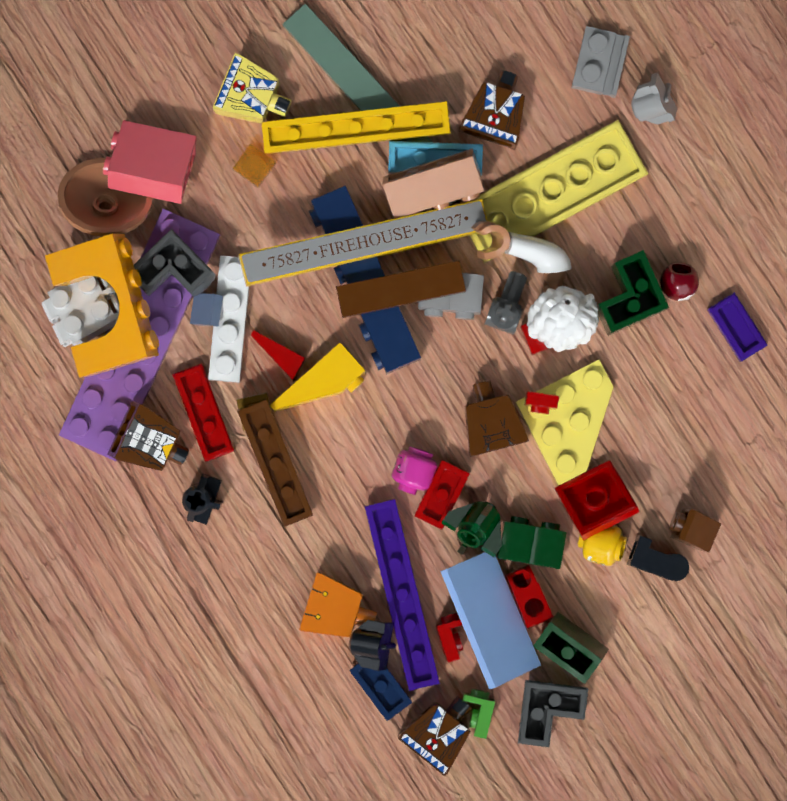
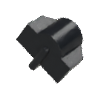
[182,473,223,525]
[349,620,396,671]

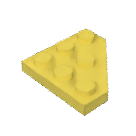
[515,360,613,486]

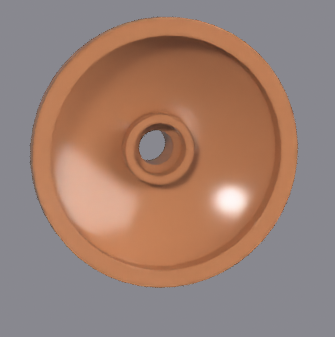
[58,158,153,237]

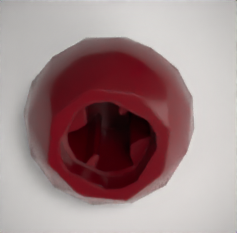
[660,262,699,301]

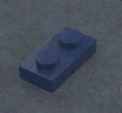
[349,663,412,721]

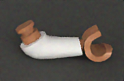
[471,221,571,292]

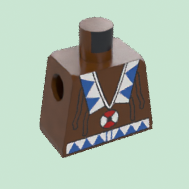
[459,70,525,150]
[398,696,472,776]

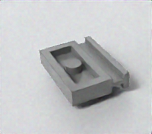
[571,26,630,98]

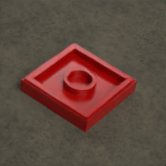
[555,460,639,541]

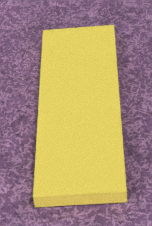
[465,120,648,264]

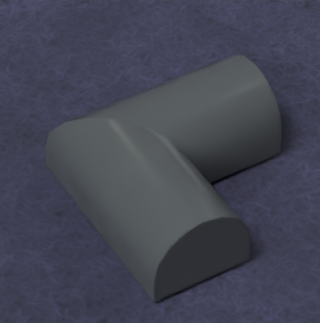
[134,229,215,296]
[517,680,588,747]

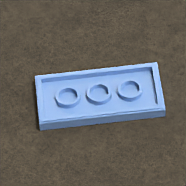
[440,552,541,689]

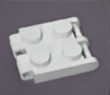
[41,276,119,347]

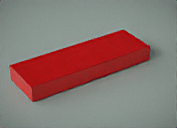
[172,363,235,462]

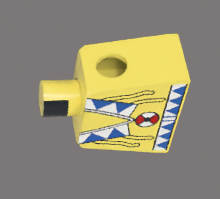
[213,53,292,124]

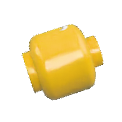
[578,526,627,566]

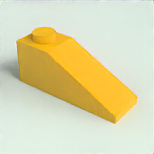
[270,343,366,412]

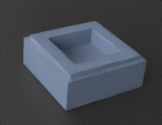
[190,293,223,327]

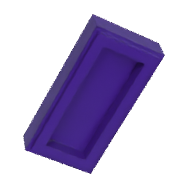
[707,292,768,362]

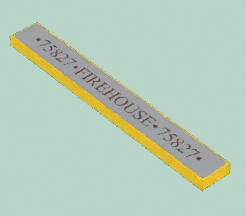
[238,199,488,287]

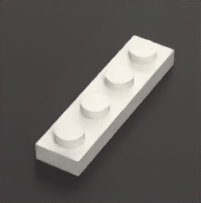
[208,255,249,383]

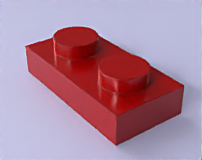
[414,460,470,530]

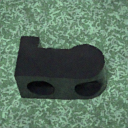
[626,535,689,581]

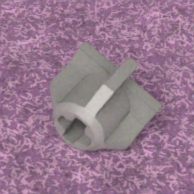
[631,72,677,125]

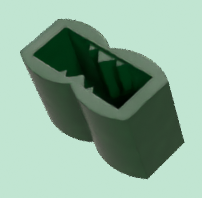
[497,516,567,569]

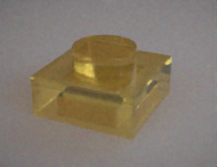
[233,144,277,188]

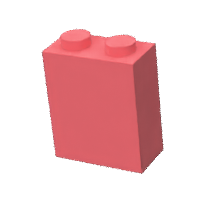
[103,120,196,204]

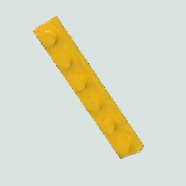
[261,101,451,154]

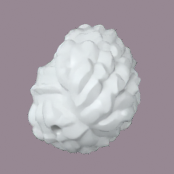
[527,286,599,352]

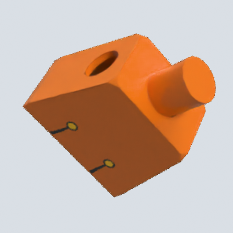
[299,572,377,637]

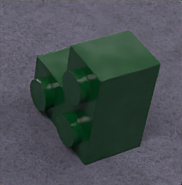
[597,250,669,336]

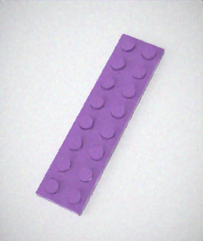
[59,209,221,461]

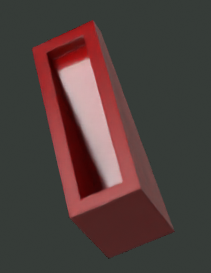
[251,330,305,381]

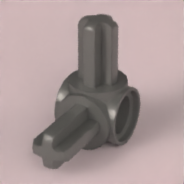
[484,271,527,335]

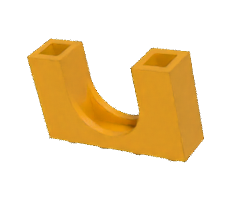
[45,233,159,378]

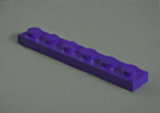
[365,499,440,691]

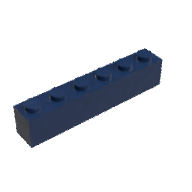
[308,185,421,375]

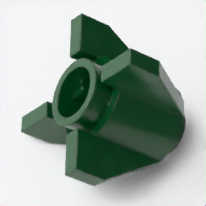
[441,501,502,557]

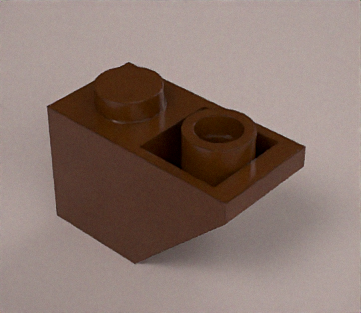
[669,509,721,553]

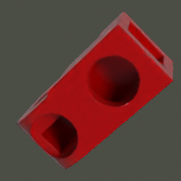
[506,565,553,629]

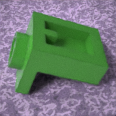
[463,689,495,739]

